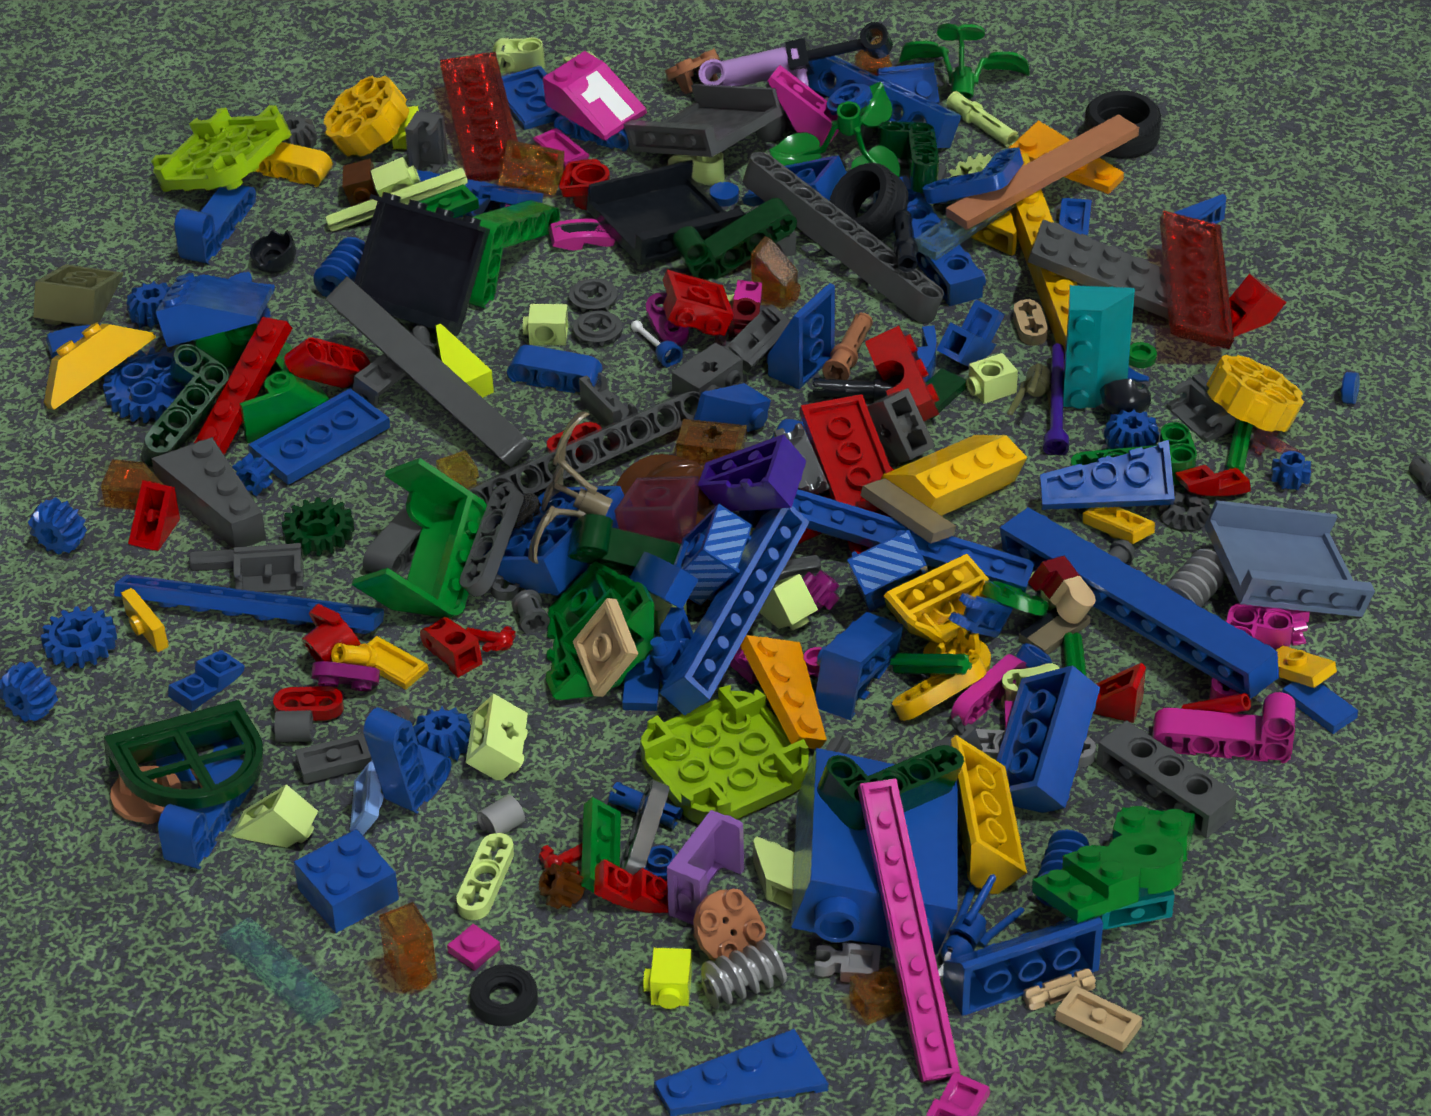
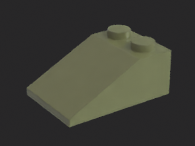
[33,264,123,327]

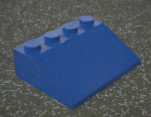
[155,273,273,347]
[484,486,635,595]

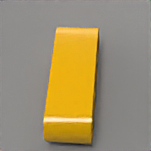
[252,142,333,187]

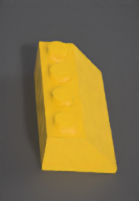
[881,435,1028,516]
[951,735,1027,894]

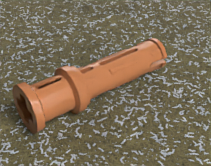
[822,312,873,380]

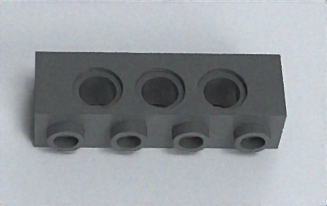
[1097,720,1237,838]

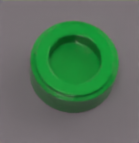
[1129,342,1157,368]

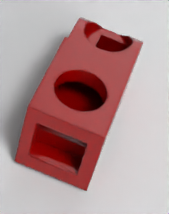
[420,617,483,678]

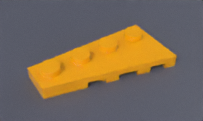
[1008,120,1124,194]
[740,635,827,749]

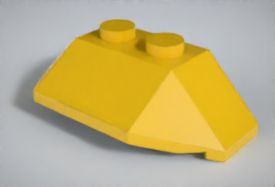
[44,322,156,410]
[884,554,989,644]

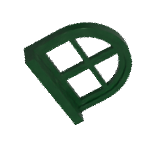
[104,700,264,809]

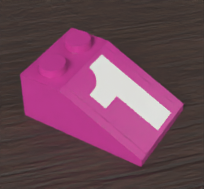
[543,51,647,140]

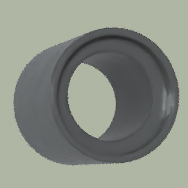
[274,710,314,743]

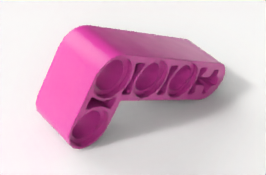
[1210,603,1294,714]
[1152,692,1296,763]

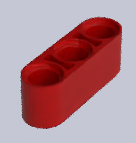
[284,337,370,388]

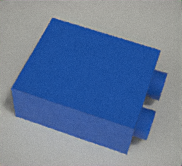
[791,748,958,955]

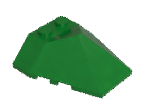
[546,561,654,700]

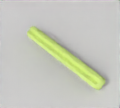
[326,168,468,232]

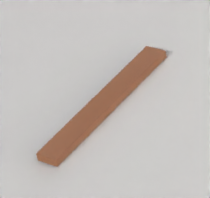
[946,114,1139,230]

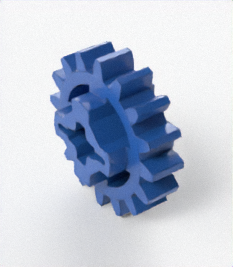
[41,606,117,669]

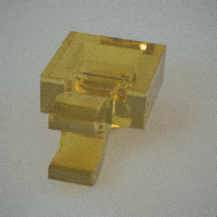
[436,450,479,488]

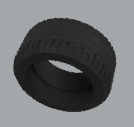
[1084,91,1161,159]
[829,162,909,241]

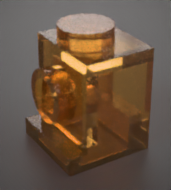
[849,965,905,1025]

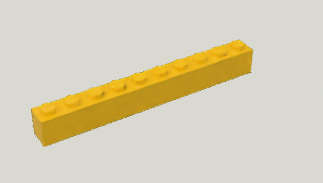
[1010,153,1078,365]

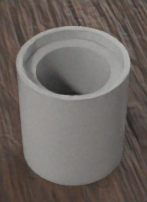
[477,794,525,834]

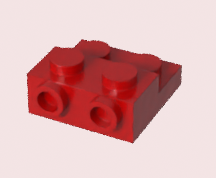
[662,270,734,336]

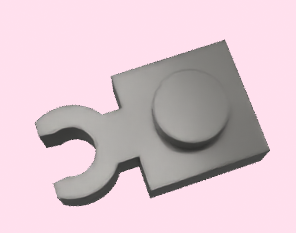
[814,943,881,984]

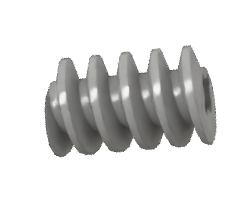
[1165,549,1226,608]
[701,940,787,1010]

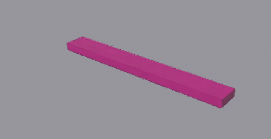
[857,779,961,1083]

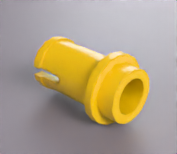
[331,643,377,667]

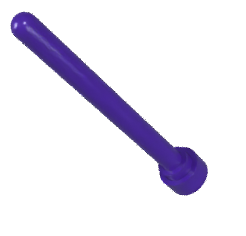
[1043,343,1069,455]

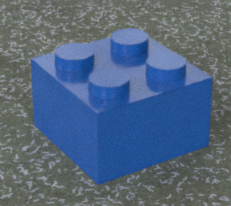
[294,829,399,933]

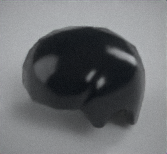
[250,230,296,273]
[1100,379,1151,416]

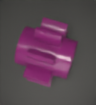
[803,570,840,612]

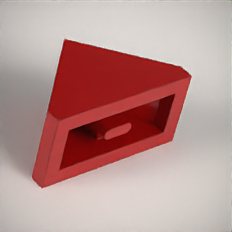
[128,480,180,551]
[1093,662,1146,723]

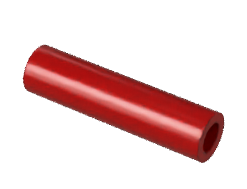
[1181,693,1251,713]

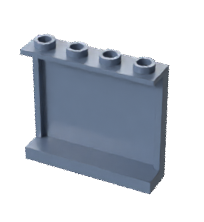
[1204,500,1375,617]

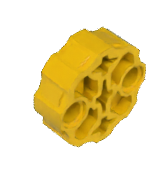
[323,76,409,157]
[1206,355,1304,432]

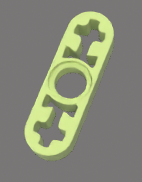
[456,833,514,920]

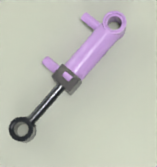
[699,22,893,87]

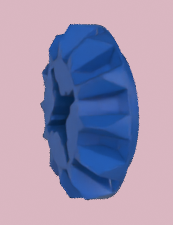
[827,83,873,115]

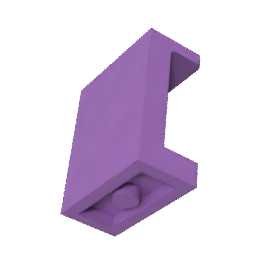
[667,810,744,925]

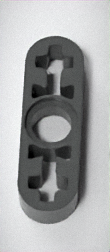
[620,779,669,875]

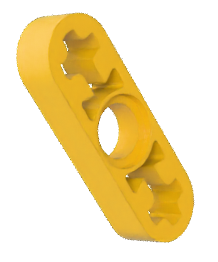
[892,654,987,721]

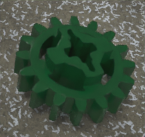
[282,497,355,557]

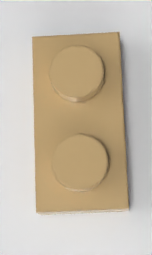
[1055,985,1142,1052]

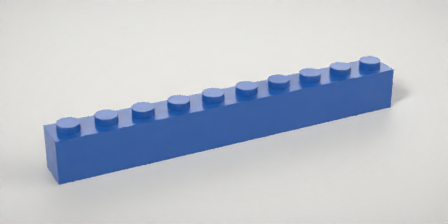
[1000,507,1279,700]

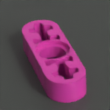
[951,654,1027,726]

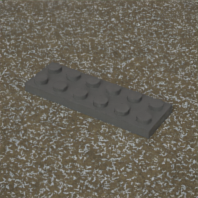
[1027,219,1213,332]

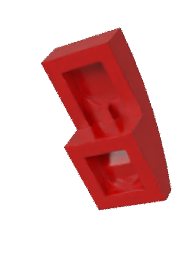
[1175,465,1251,496]

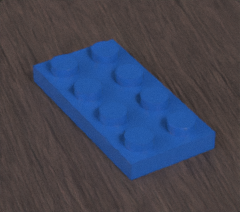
[248,388,390,485]

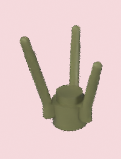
[1007,363,1051,415]

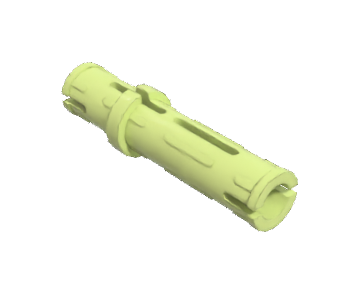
[946,91,1019,148]

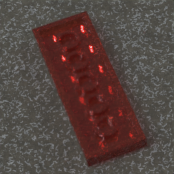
[439,52,525,181]
[1159,210,1234,349]

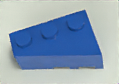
[815,612,903,721]

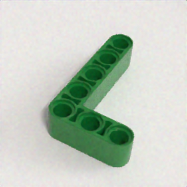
[469,200,560,309]

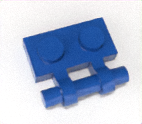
[650,607,693,686]

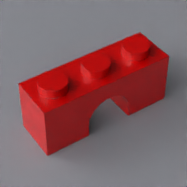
[865,325,940,421]

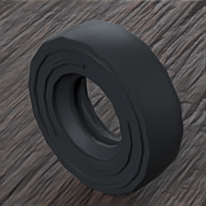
[470,964,538,1026]

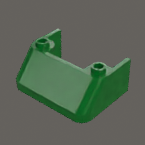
[194,323,329,443]
[352,458,487,618]

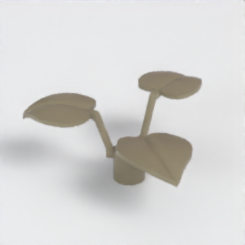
[528,411,613,564]

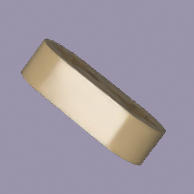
[1013,299,1048,345]

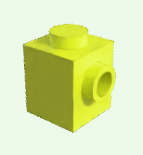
[643,948,692,1009]

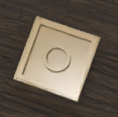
[573,598,638,697]

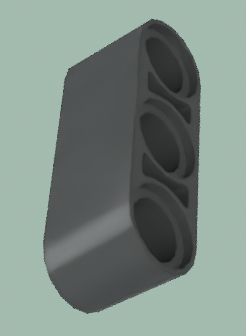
[363,505,422,574]

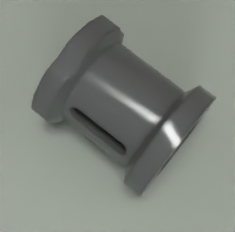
[511,590,550,634]

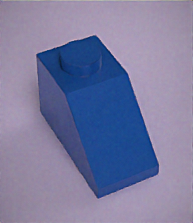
[694,383,771,433]

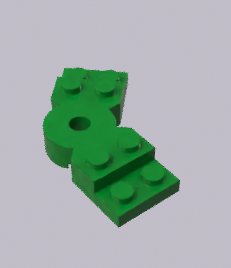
[1032,806,1195,923]

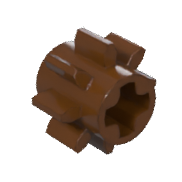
[539,862,584,909]

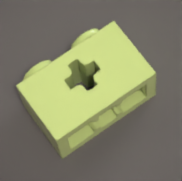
[466,694,528,780]

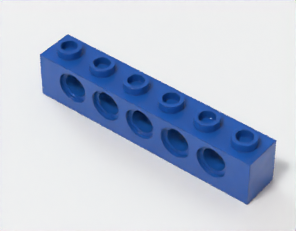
[807,56,962,150]
[873,175,986,307]

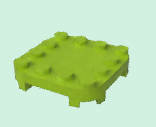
[151,105,292,192]
[640,685,809,826]

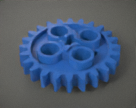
[103,347,195,423]

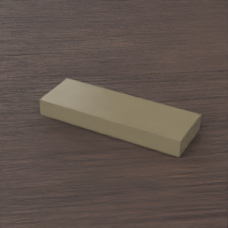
[860,478,956,544]

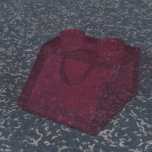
[615,476,699,544]

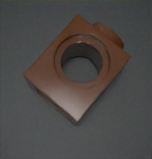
[342,158,380,207]

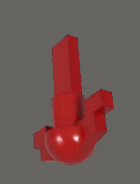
[465,626,516,652]
[539,843,582,875]

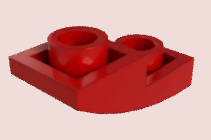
[594,859,669,913]

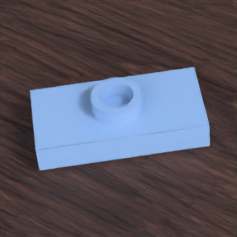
[350,761,384,835]

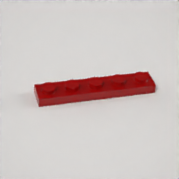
[194,317,293,455]

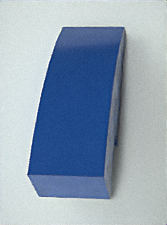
[629,551,699,609]

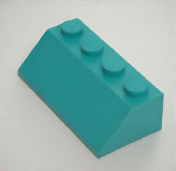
[1063,285,1135,409]

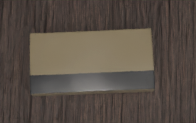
[1019,607,1091,654]

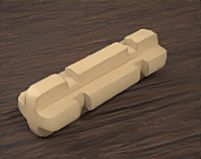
[1023,968,1096,1010]

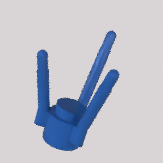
[949,874,1024,949]

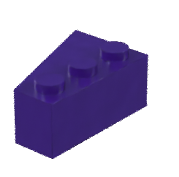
[698,434,807,511]

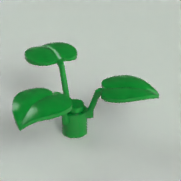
[899,24,1030,99]
[770,82,900,177]

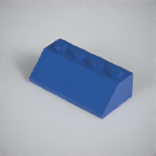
[996,665,1100,813]
[943,917,1103,1016]

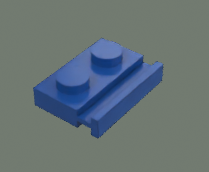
[876,62,940,104]
[478,185,544,208]

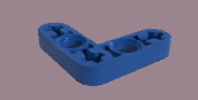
[923,147,1024,204]

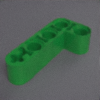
[1071,422,1197,485]

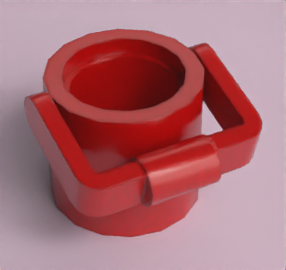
[559,159,610,210]
[302,604,361,662]

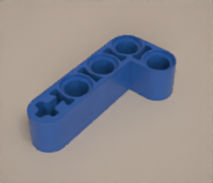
[174,185,256,264]
[363,707,452,813]
[158,757,256,869]

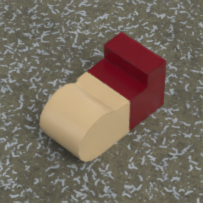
[1028,555,1096,624]

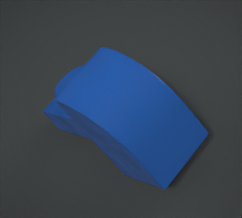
[936,299,1005,367]

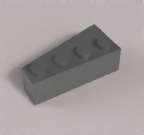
[152,438,266,549]

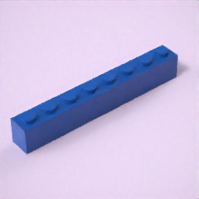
[660,506,810,716]

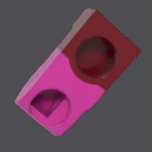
[729,280,762,337]

